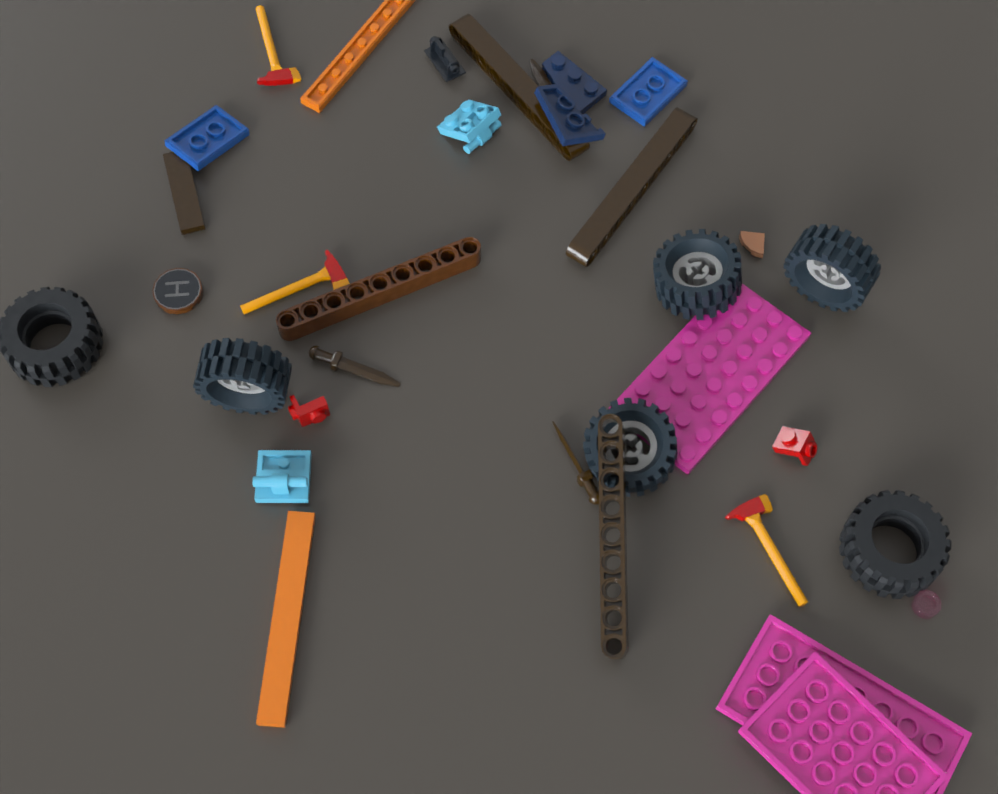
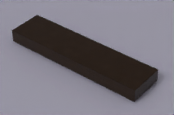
[163,152,206,235]

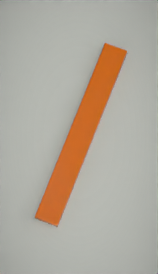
[300,0,416,113]
[256,511,316,728]

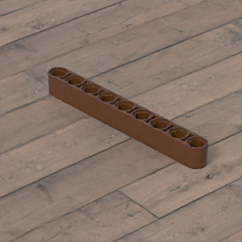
[276,237,481,341]

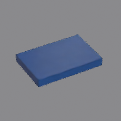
[609,57,688,127]
[165,105,249,171]

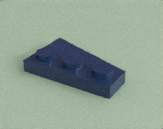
[542,51,607,114]
[534,84,606,146]

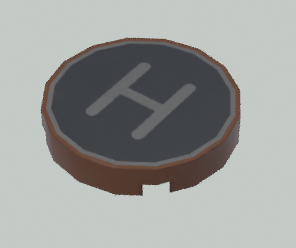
[152,268,203,315]

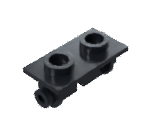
[424,36,466,82]

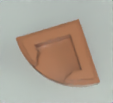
[739,231,765,258]

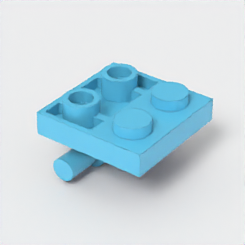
[437,99,501,154]
[253,450,312,503]

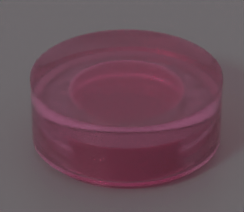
[911,590,941,619]

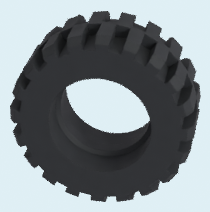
[0,287,103,387]
[839,490,951,599]

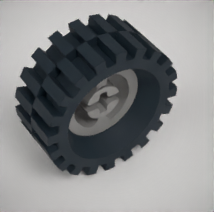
[783,224,881,312]
[653,229,742,320]
[193,338,292,415]
[583,398,678,497]

